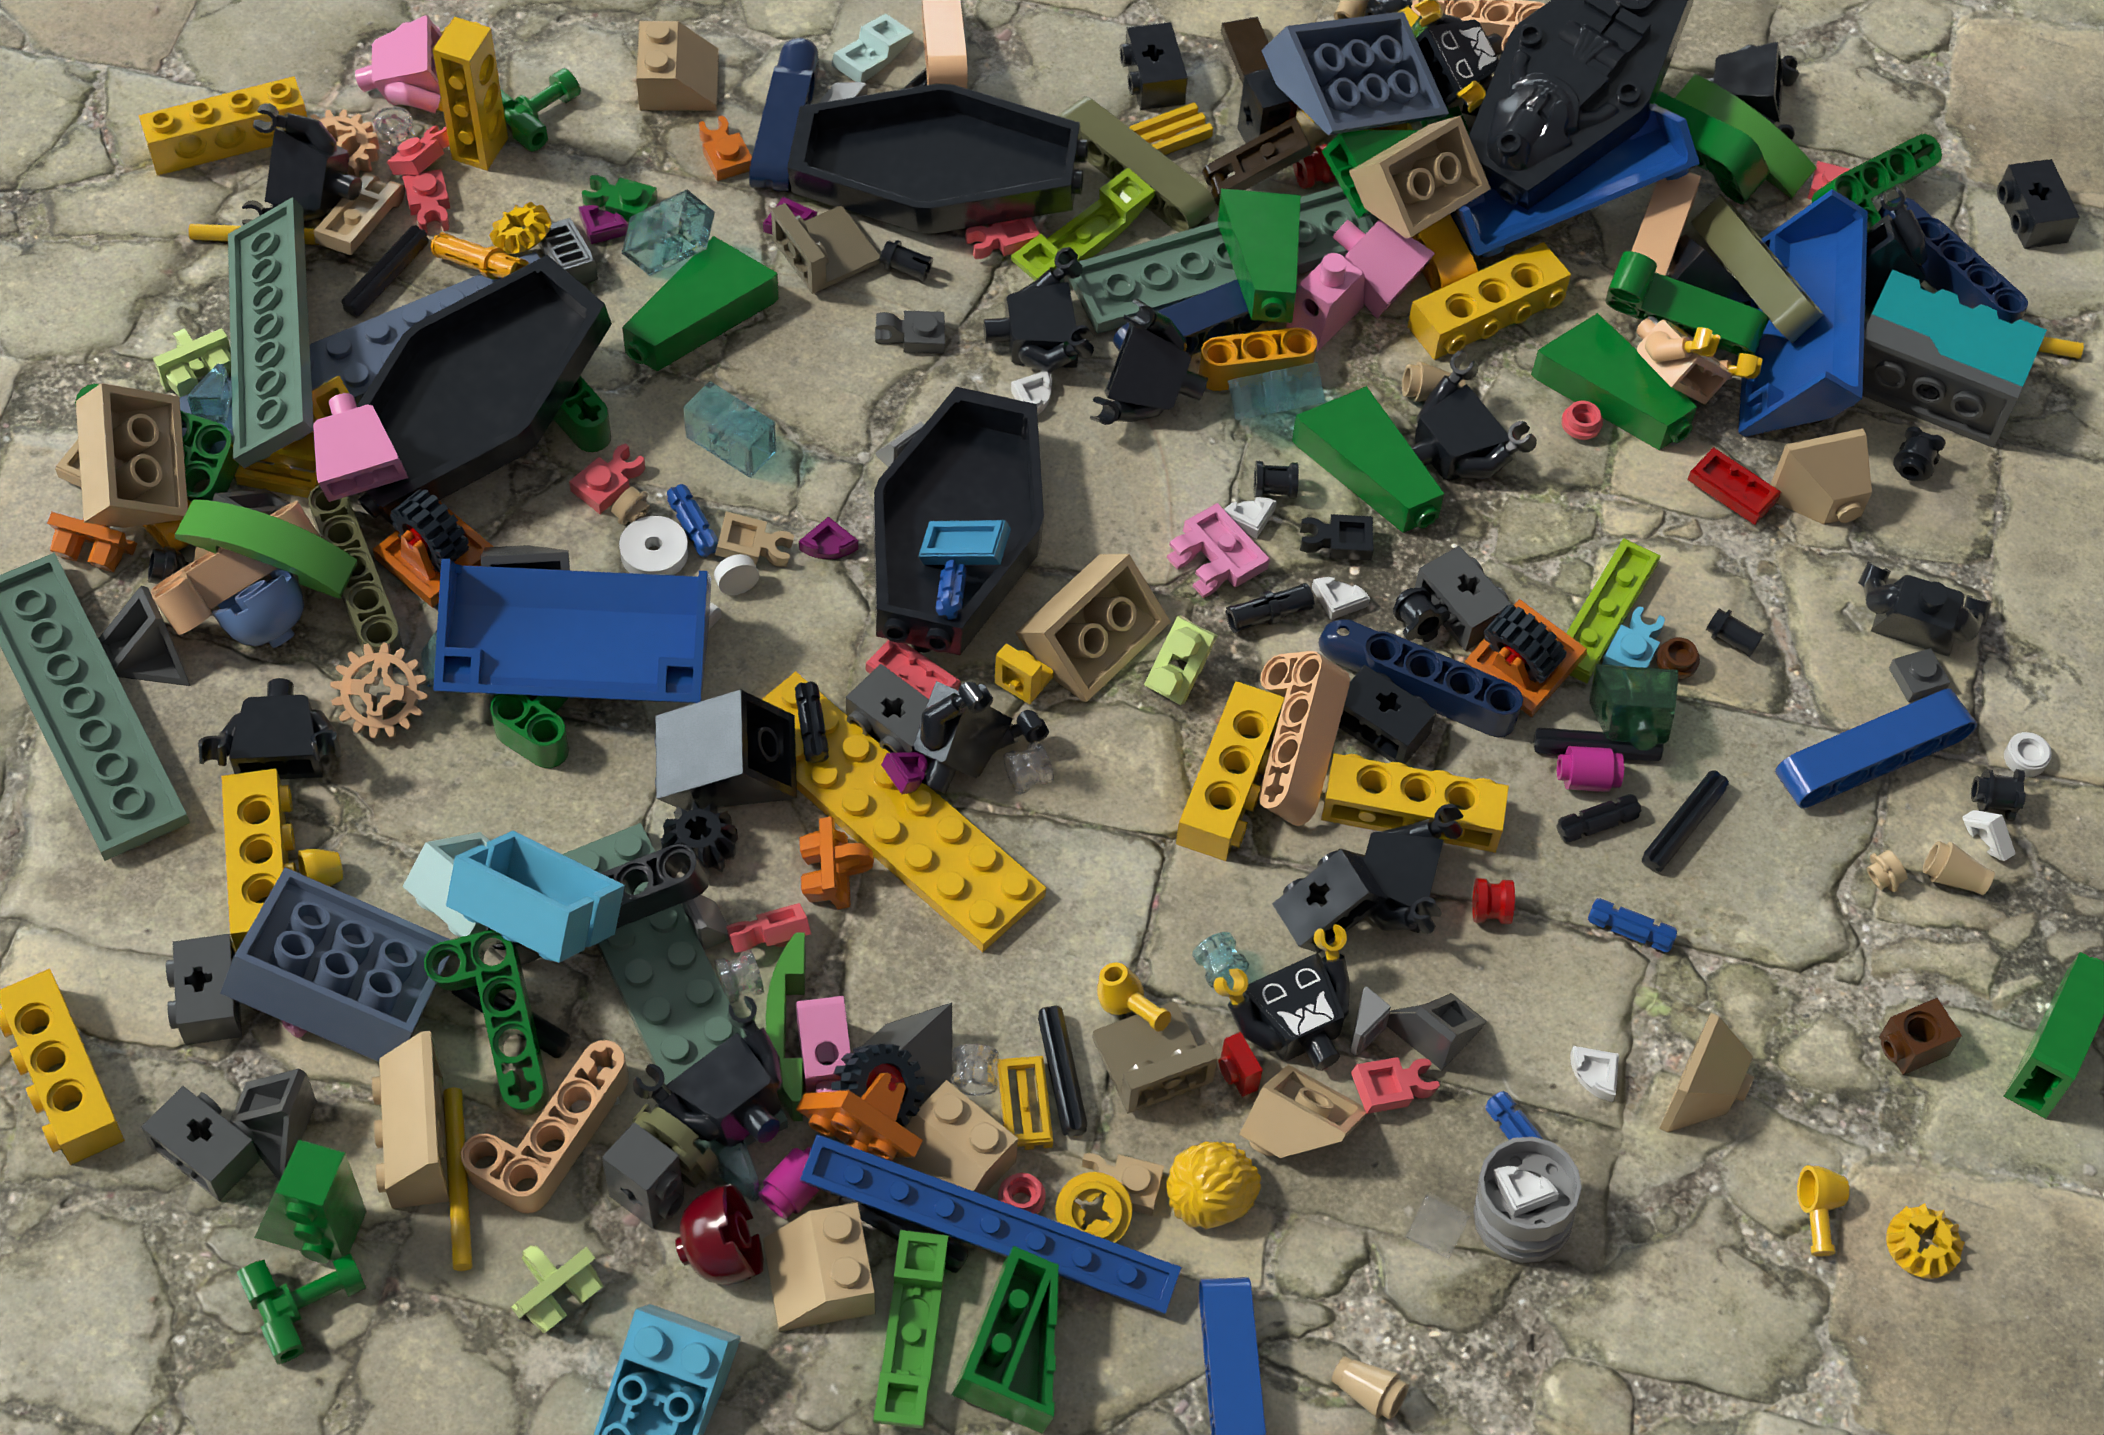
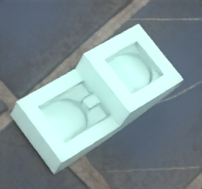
[831,13,914,82]

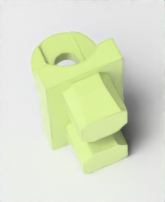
[153,328,231,397]
[1144,615,1218,705]
[510,1245,603,1333]

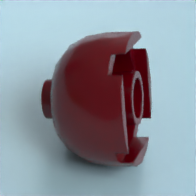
[675,1184,764,1285]

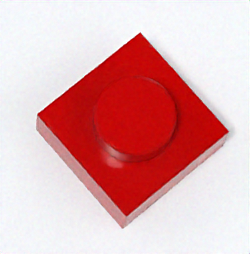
[1218,1032,1263,1097]

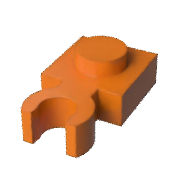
[699,115,752,181]

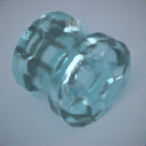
[1192,932,1249,988]

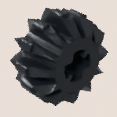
[661,800,738,875]

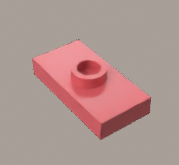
[866,640,961,699]

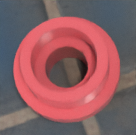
[1561,401,1603,440]
[998,1173,1046,1215]

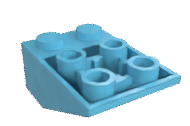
[594,1304,741,1435]

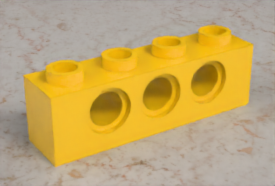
[432,16,508,171]
[138,76,307,176]
[1407,242,1571,360]
[1176,681,1285,861]
[1321,753,1509,853]
[221,769,297,951]
[0,968,125,1165]

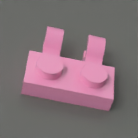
[1167,503,1270,598]

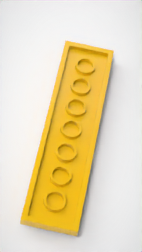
[762,671,1046,953]

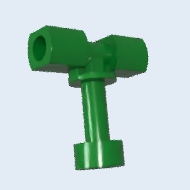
[501,68,581,152]
[236,1253,367,1365]

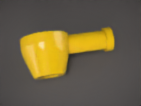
[298,849,343,887]
[1097,962,1171,1032]
[1797,1165,1850,1257]

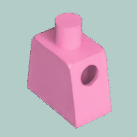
[1333,219,1435,319]
[1286,253,1365,352]
[313,393,408,502]
[796,996,851,1093]

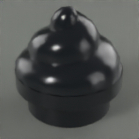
[148,546,190,584]

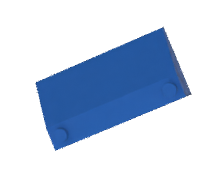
[1450,104,1700,257]
[1738,189,1868,437]
[433,559,712,703]

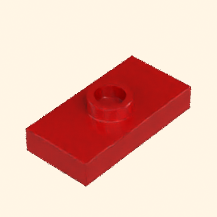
[1687,447,1781,525]

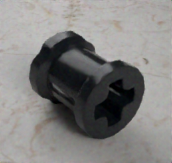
[1253,461,1299,499]

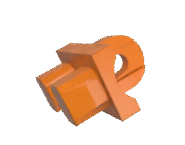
[47,511,137,572]
[799,816,874,910]

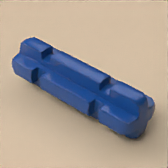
[667,484,719,557]
[936,560,967,620]
[1588,898,1677,952]
[1485,1091,1543,1140]

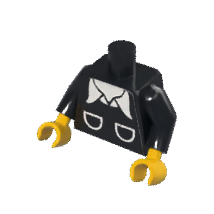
[1414,0,1503,113]
[1213,924,1350,1070]

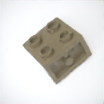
[771,203,880,294]
[1092,1002,1218,1114]

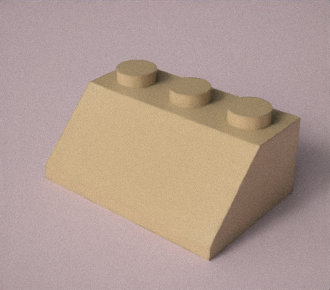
[1349,116,1491,238]
[76,383,188,528]
[1015,554,1171,702]
[372,1031,449,1209]

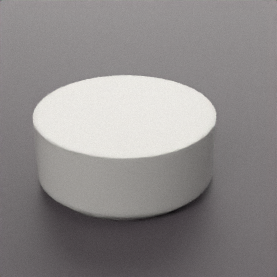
[714,554,759,596]
[2004,732,2052,777]

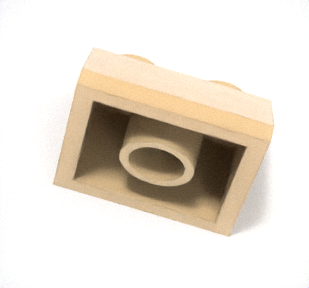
[636,21,719,111]
[892,1080,1018,1195]
[763,1203,875,1332]

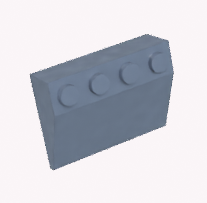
[1261,11,1449,135]
[220,867,451,1062]

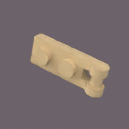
[314,173,405,255]

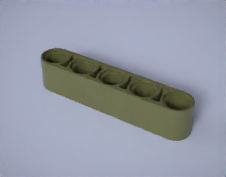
[1057,96,1216,232]
[1691,194,1824,343]
[308,485,404,668]

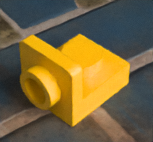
[994,643,1053,705]

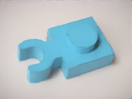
[1602,606,1665,682]

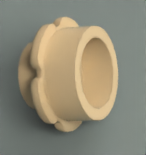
[611,486,650,525]
[1867,850,1908,892]

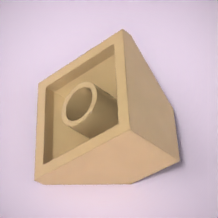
[1770,428,1872,525]
[1659,1013,1754,1132]
[1239,1064,1367,1158]

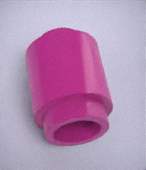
[1557,746,1624,792]
[758,1147,820,1220]

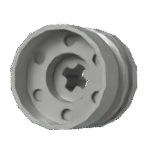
[1473,1137,1582,1263]

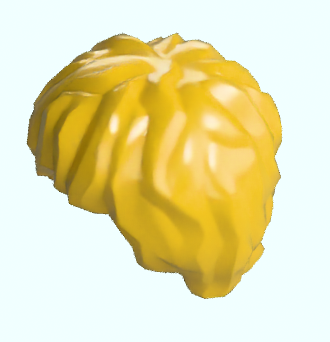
[1166,1141,1261,1229]

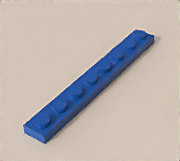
[800,1134,1181,1315]

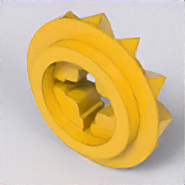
[489,202,552,254]
[1055,1172,1133,1243]
[1886,1203,1965,1279]

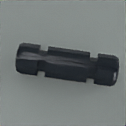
[795,681,829,764]
[1556,794,1642,842]

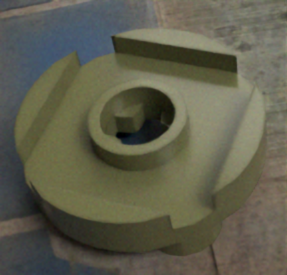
[632,1104,719,1188]

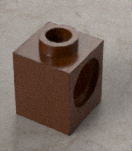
[1879,998,1962,1075]

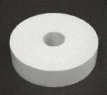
[619,516,688,575]

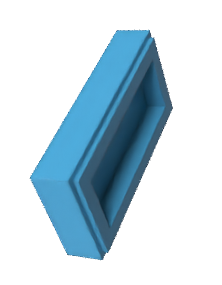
[918,520,1011,565]

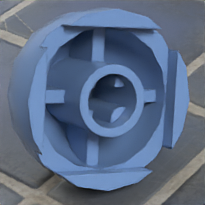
[212,568,304,648]

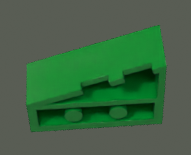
[254,1140,367,1264]
[952,1246,1059,1434]

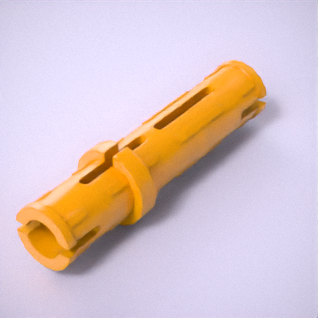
[431,232,529,280]

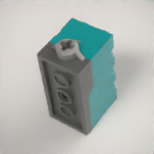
[1862,270,2047,448]

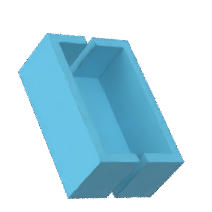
[446,831,625,963]

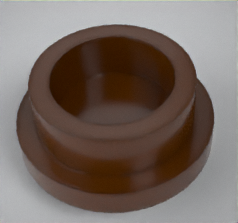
[1656,637,1700,679]

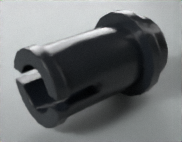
[879,240,933,281]
[1706,608,1764,657]

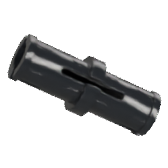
[1226,583,1315,633]

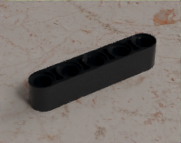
[485,844,710,965]

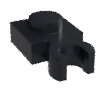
[1300,514,1374,560]

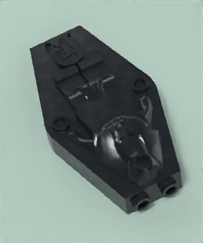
[1469,0,1694,210]
[787,84,1088,233]
[357,255,612,525]
[873,386,1044,656]

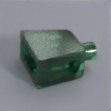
[1589,664,1678,751]

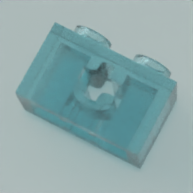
[622,189,715,276]
[1228,362,1325,421]
[683,381,777,478]

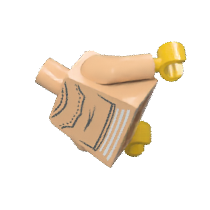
[1636,316,1762,405]

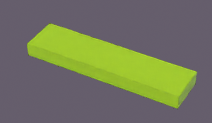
[1566,538,1661,684]

